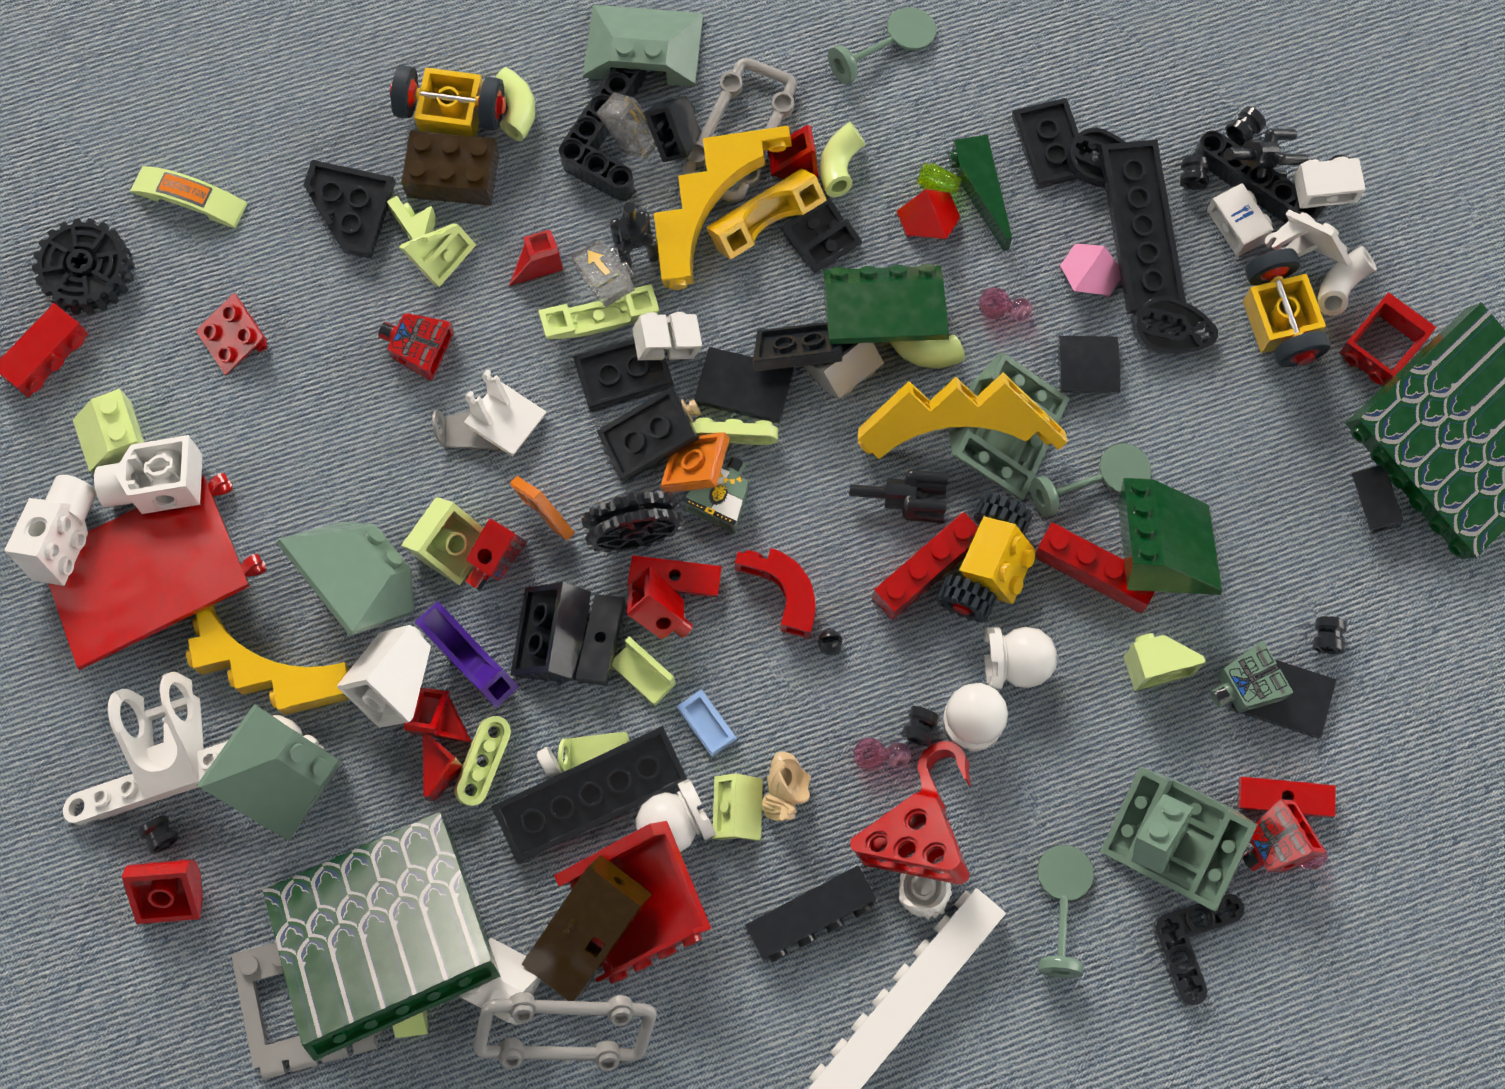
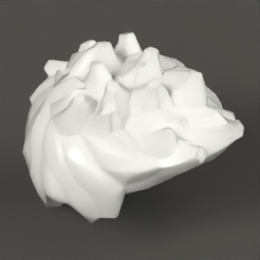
[899,865,952,920]

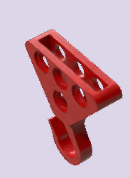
[850,741,971,885]

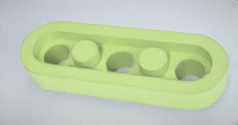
[692,418,778,445]
[454,716,511,806]

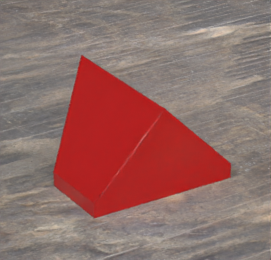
[767,125,819,182]
[897,189,961,239]
[508,229,563,287]
[404,687,472,743]
[422,734,463,801]

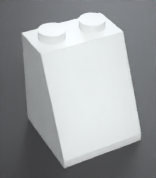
[337,625,431,728]
[459,938,541,1025]

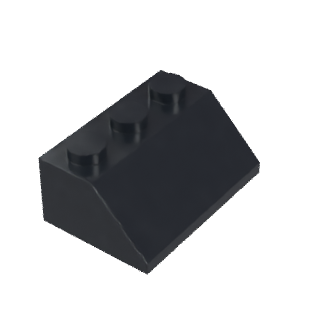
[510,582,591,682]

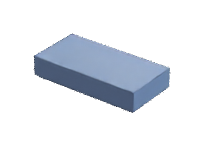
[676,689,737,758]

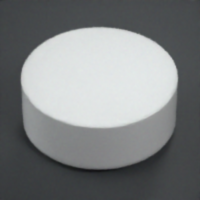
[537,747,562,778]

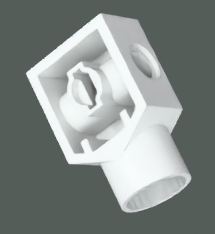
[94,435,202,514]
[4,475,96,586]

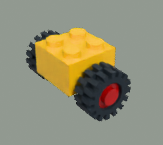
[936,492,1036,622]

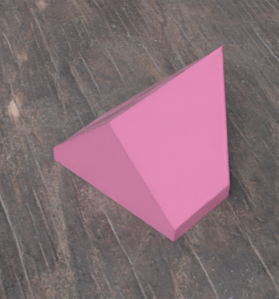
[1060,244,1121,298]

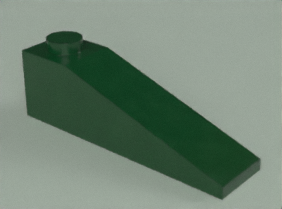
[948,134,1012,251]

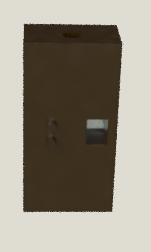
[521,855,652,1001]

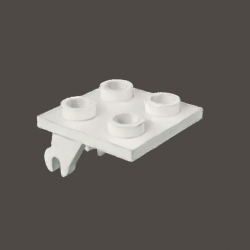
[1265,210,1352,267]
[463,370,546,457]

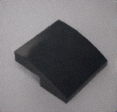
[780,196,862,274]
[1058,336,1120,394]

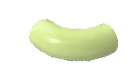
[496,67,535,141]
[819,121,866,197]
[889,334,965,369]

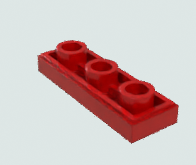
[627,555,722,598]
[1238,776,1336,818]

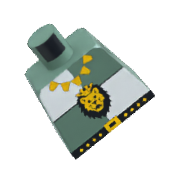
[683,457,749,534]

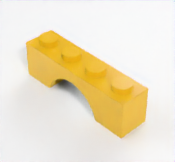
[706,168,827,260]

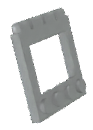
[231,942,382,1080]

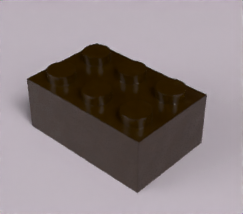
[401,131,500,206]

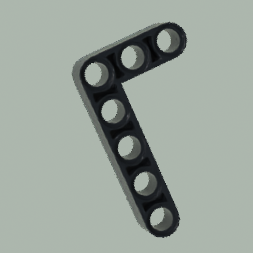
[559,67,646,201]
[1194,130,1350,224]

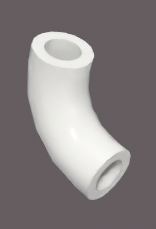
[1318,246,1377,316]

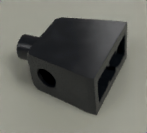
[643,96,700,163]

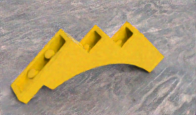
[654,125,792,290]
[858,373,1068,459]

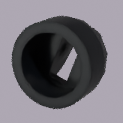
[818,630,843,655]

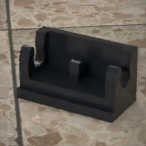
[1351,465,1403,534]

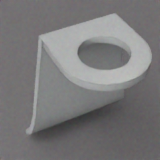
[432,410,499,451]

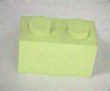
[73,389,145,473]
[401,497,483,585]
[1123,633,1206,691]

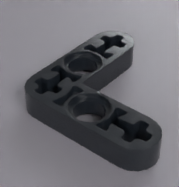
[1153,894,1244,1006]

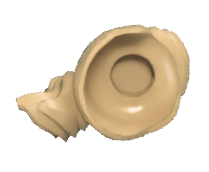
[761,752,811,821]

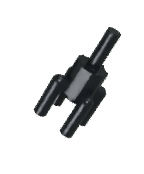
[1224,128,1308,180]
[610,202,659,270]
[849,470,948,523]

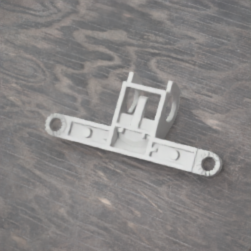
[63,672,228,826]

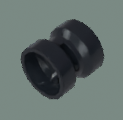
[1225,106,1266,147]
[1312,616,1347,654]
[901,705,940,747]

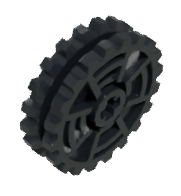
[32,218,135,315]
[581,490,684,552]

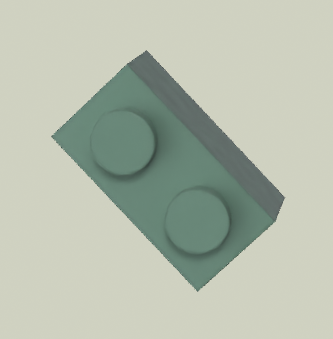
[1132,794,1193,874]

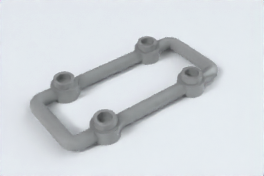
[682,58,797,203]
[473,992,657,1071]

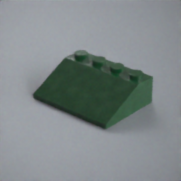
[824,263,949,344]
[1118,478,1222,595]

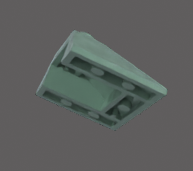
[583,5,703,87]
[949,352,1070,501]
[276,522,414,635]
[197,704,343,841]
[1100,767,1257,912]

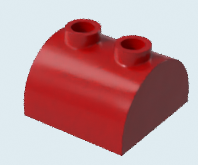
[121,860,203,924]

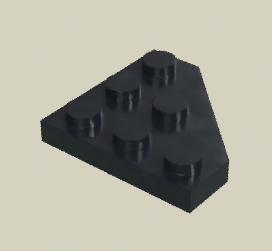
[303,160,396,259]

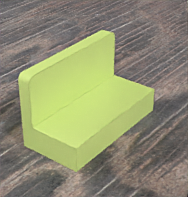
[612,637,676,706]
[712,773,763,841]

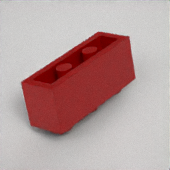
[0,303,89,398]

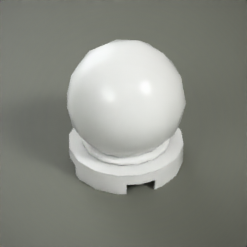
[984,627,1058,689]
[942,683,1008,752]
[636,779,716,852]

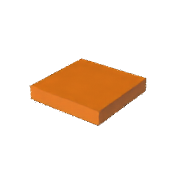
[660,432,730,492]

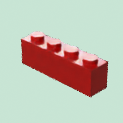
[872,511,979,621]
[1035,522,1155,614]

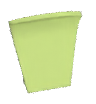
[558,732,629,772]

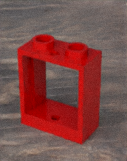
[1339,292,1437,386]

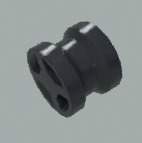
[1180,156,1211,190]
[138,815,179,854]

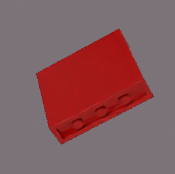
[554,821,712,984]

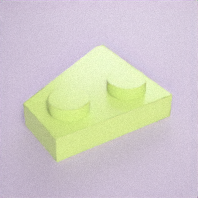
[399,224,476,287]

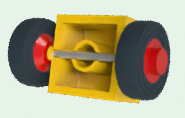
[390,65,506,137]
[1242,248,1331,367]

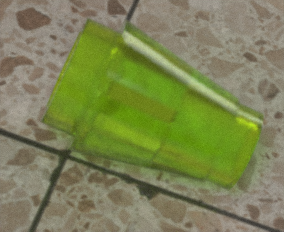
[917,162,961,194]

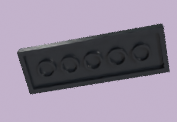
[1099,139,1186,314]
[491,726,687,864]

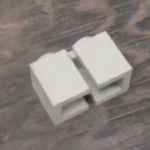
[633,312,702,360]

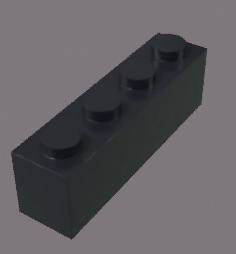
[745,865,876,963]

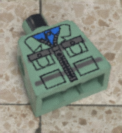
[1210,640,1293,713]

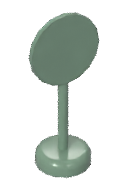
[828,7,936,85]
[1030,443,1152,518]
[1037,845,1094,978]

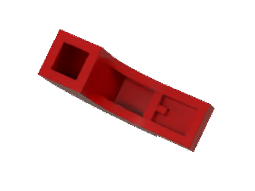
[735,548,816,639]

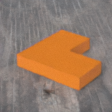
[510,476,575,540]

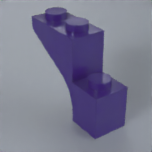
[415,601,519,708]

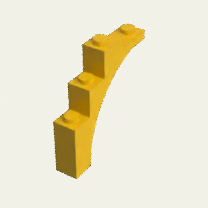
[186,605,350,715]

